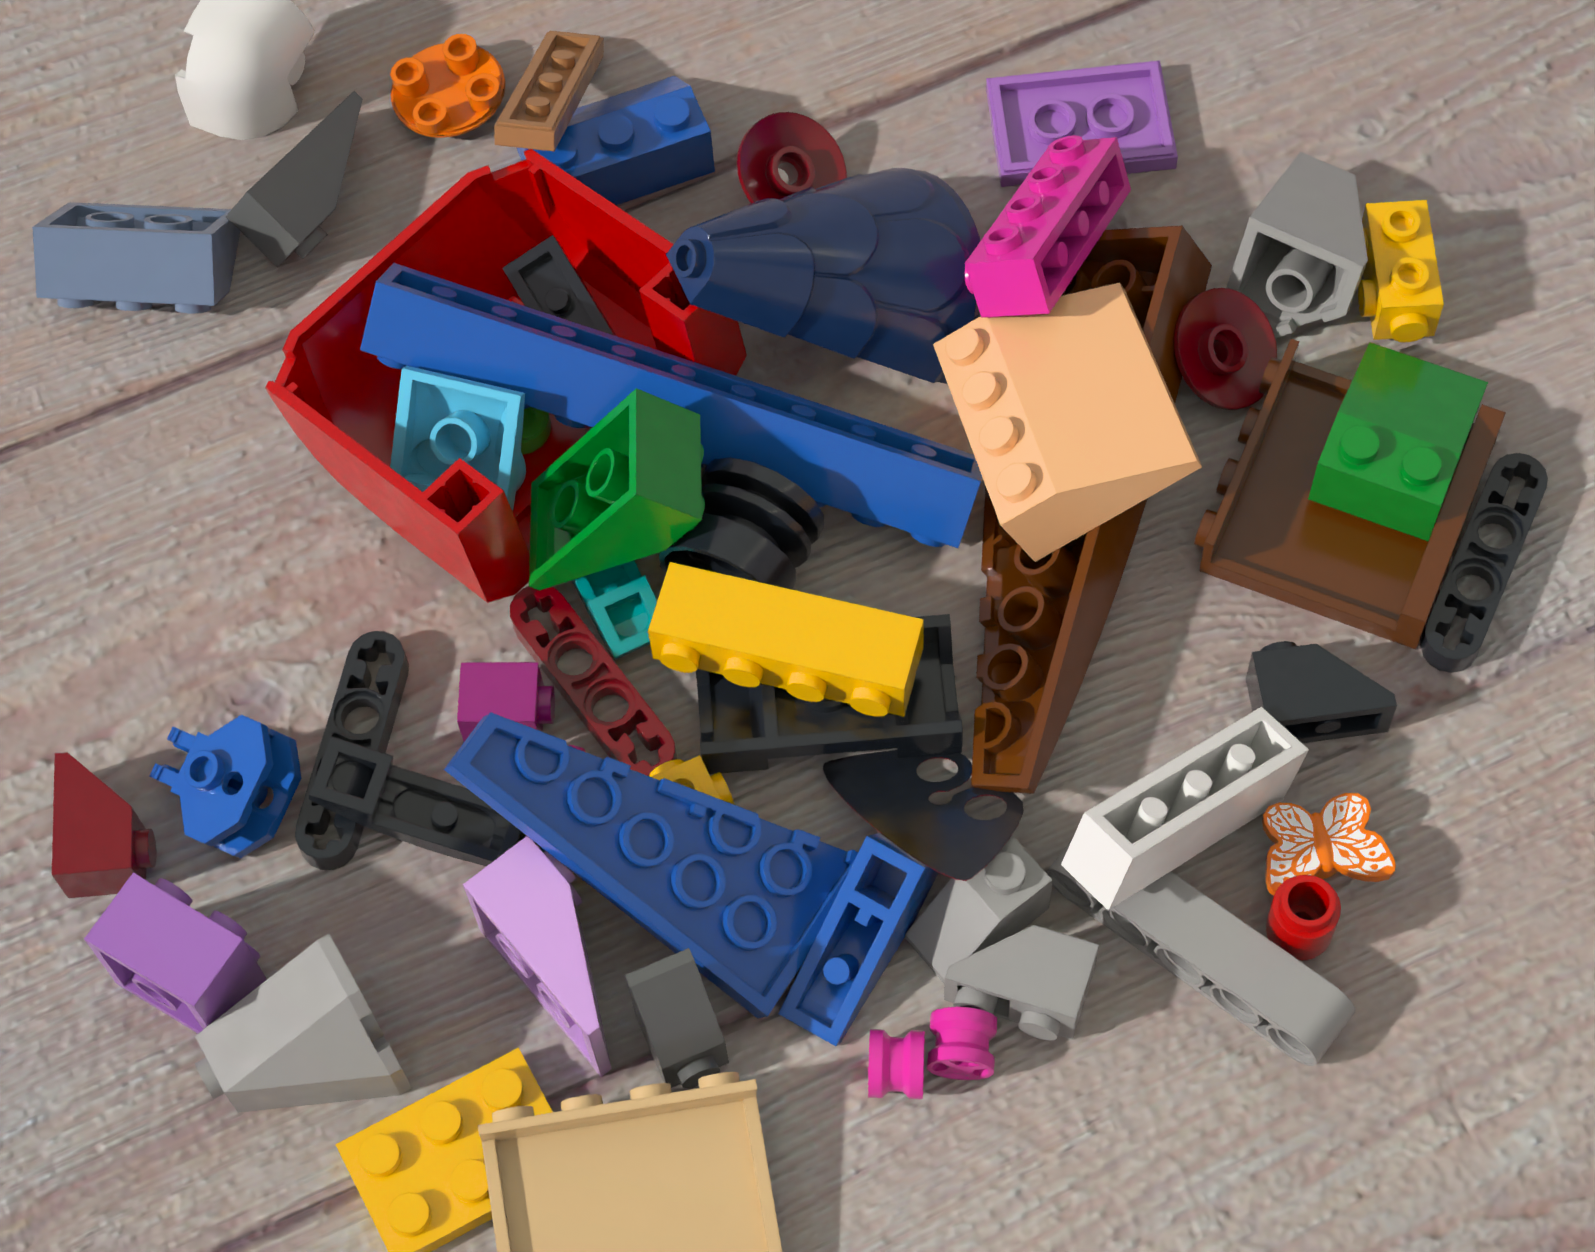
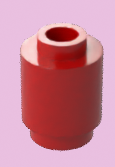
[1266,875,1341,960]

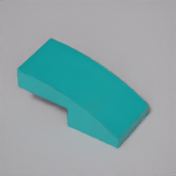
[572,561,657,660]

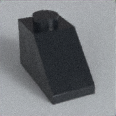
[1246,641,1397,743]

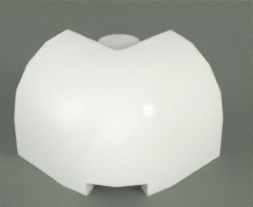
[175,0,315,140]

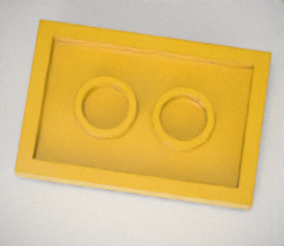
[335,1047,553,1252]

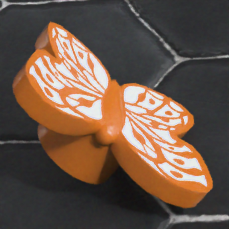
[1262,793,1396,895]

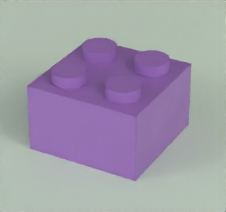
[84,873,267,1034]

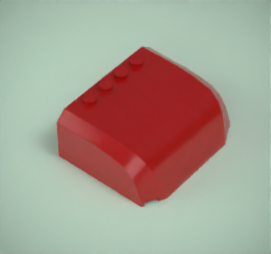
[265,149,747,603]

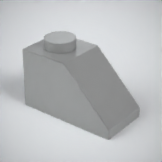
[905,835,1053,983]

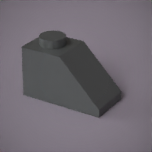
[625,948,729,1088]

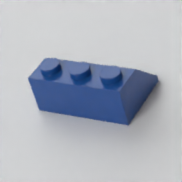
[516,76,715,205]

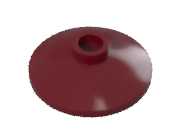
[737,112,847,203]
[1174,288,1277,410]

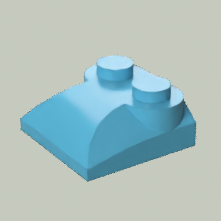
[390,366,526,510]

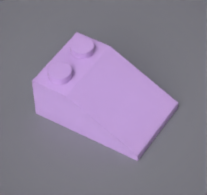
[463,836,612,1077]

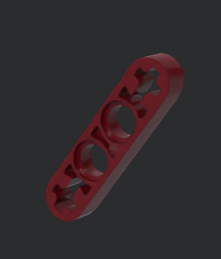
[510,586,677,776]

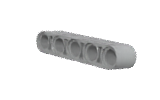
[1046,838,1355,1066]

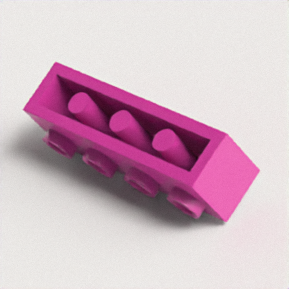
[965,135,1131,318]

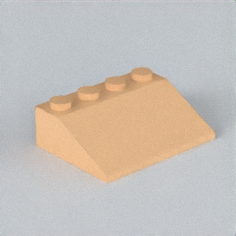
[933,283,1202,562]

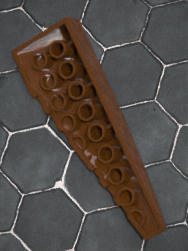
[971,225,1212,794]

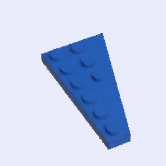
[444,712,858,1019]

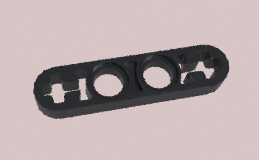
[1420,453,1548,673]
[295,631,409,870]

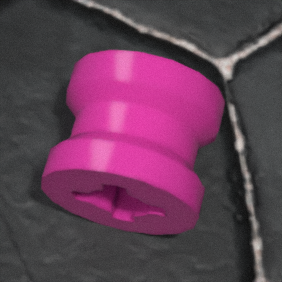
[927,1007,997,1080]
[868,1029,925,1099]

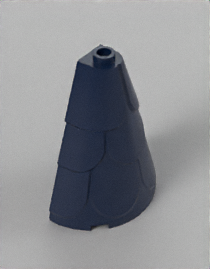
[666,168,981,384]

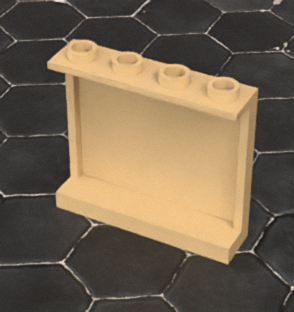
[478,1072,782,1252]

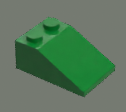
[1308,342,1488,541]
[529,388,705,590]

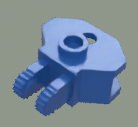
[149,715,302,859]

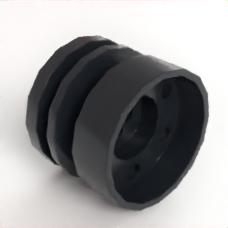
[659,457,824,589]

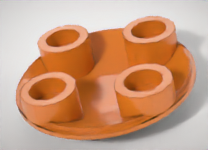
[390,34,505,138]

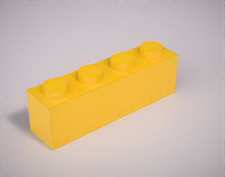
[648,562,924,717]

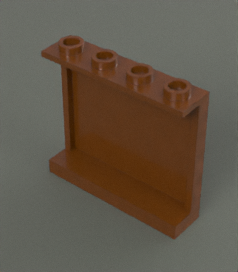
[1194,339,1506,650]

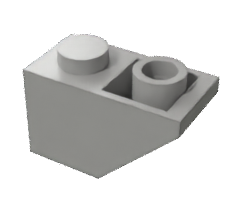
[944,925,1099,1041]

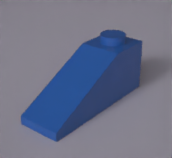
[778,833,938,1046]

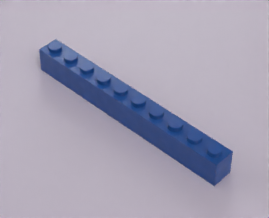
[360,263,982,548]

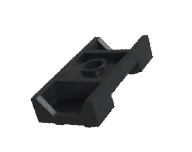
[696,614,963,774]

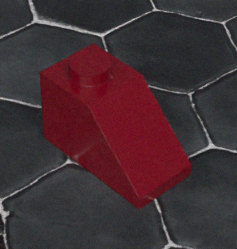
[52,752,157,898]

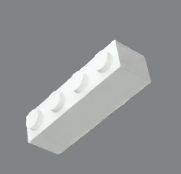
[1061,707,1309,911]

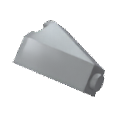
[1226,152,1368,338]
[195,934,412,1113]

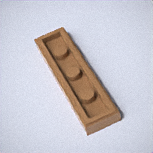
[494,30,604,152]

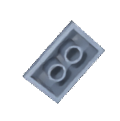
[32,202,240,314]

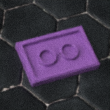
[986,60,1178,187]

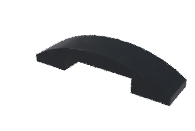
[309,736,546,866]

